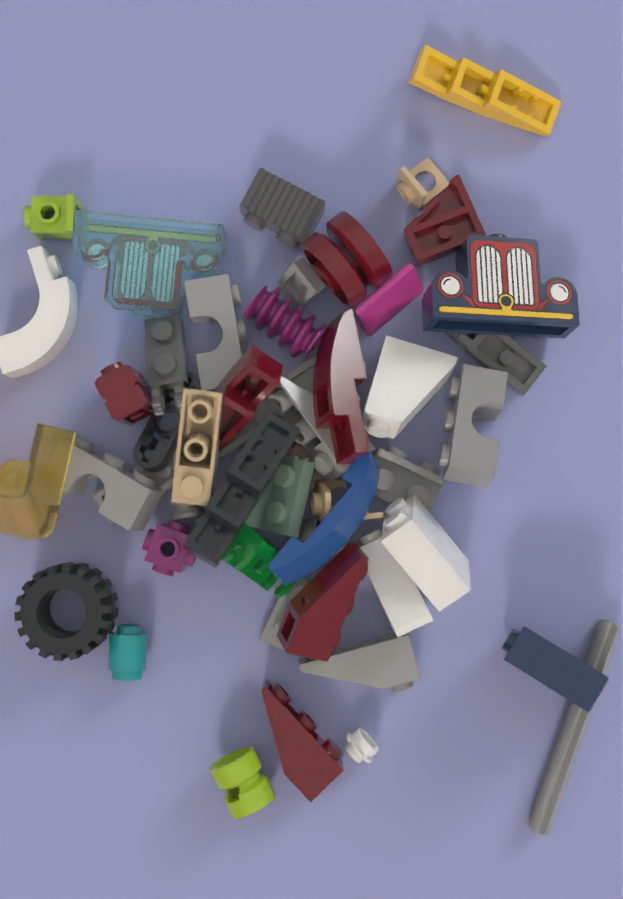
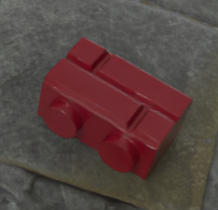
[94,362,154,425]

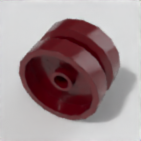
[300,211,393,309]

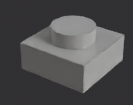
[277,257,325,307]

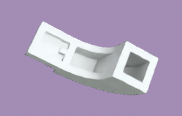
[0,246,78,379]

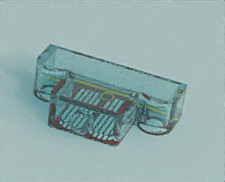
[72,210,227,319]

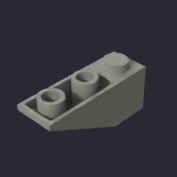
[266,377,375,483]

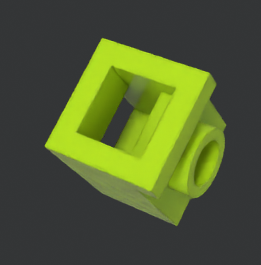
[23,194,82,240]

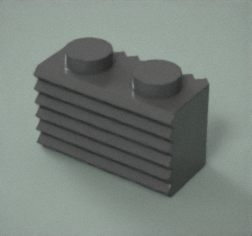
[239,168,325,248]

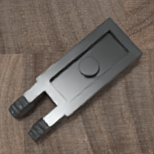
[144,314,189,416]
[444,332,547,396]

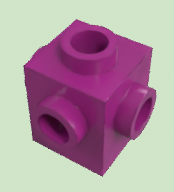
[142,519,196,576]

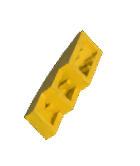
[408,45,562,136]

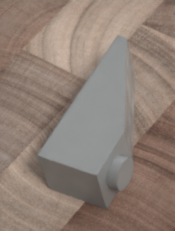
[299,633,421,692]

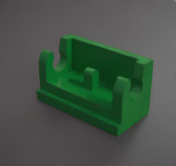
[222,523,304,598]

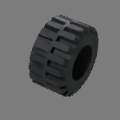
[14,562,119,661]

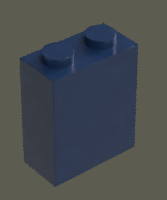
[502,626,609,713]

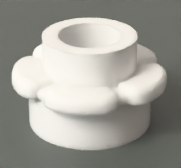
[345,728,379,764]

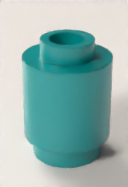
[108,624,147,681]

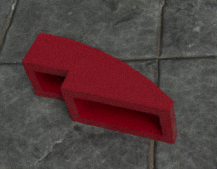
[213,344,283,452]

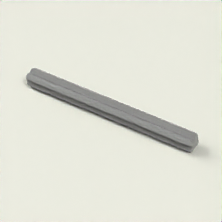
[528,619,621,835]

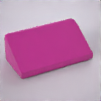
[353,263,423,336]

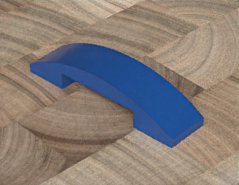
[268,451,380,585]

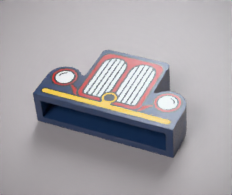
[422,234,580,339]

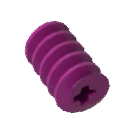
[243,285,328,362]

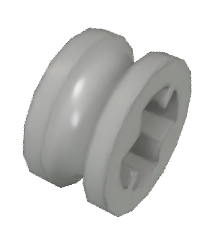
[169,501,205,520]

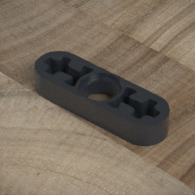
[133,371,201,473]

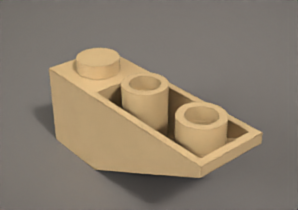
[171,388,223,506]

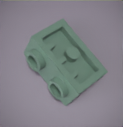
[245,457,315,538]

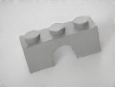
[184,274,248,392]
[438,364,508,488]
[37,435,164,531]

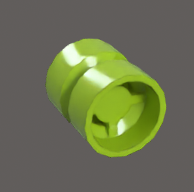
[209,745,276,819]

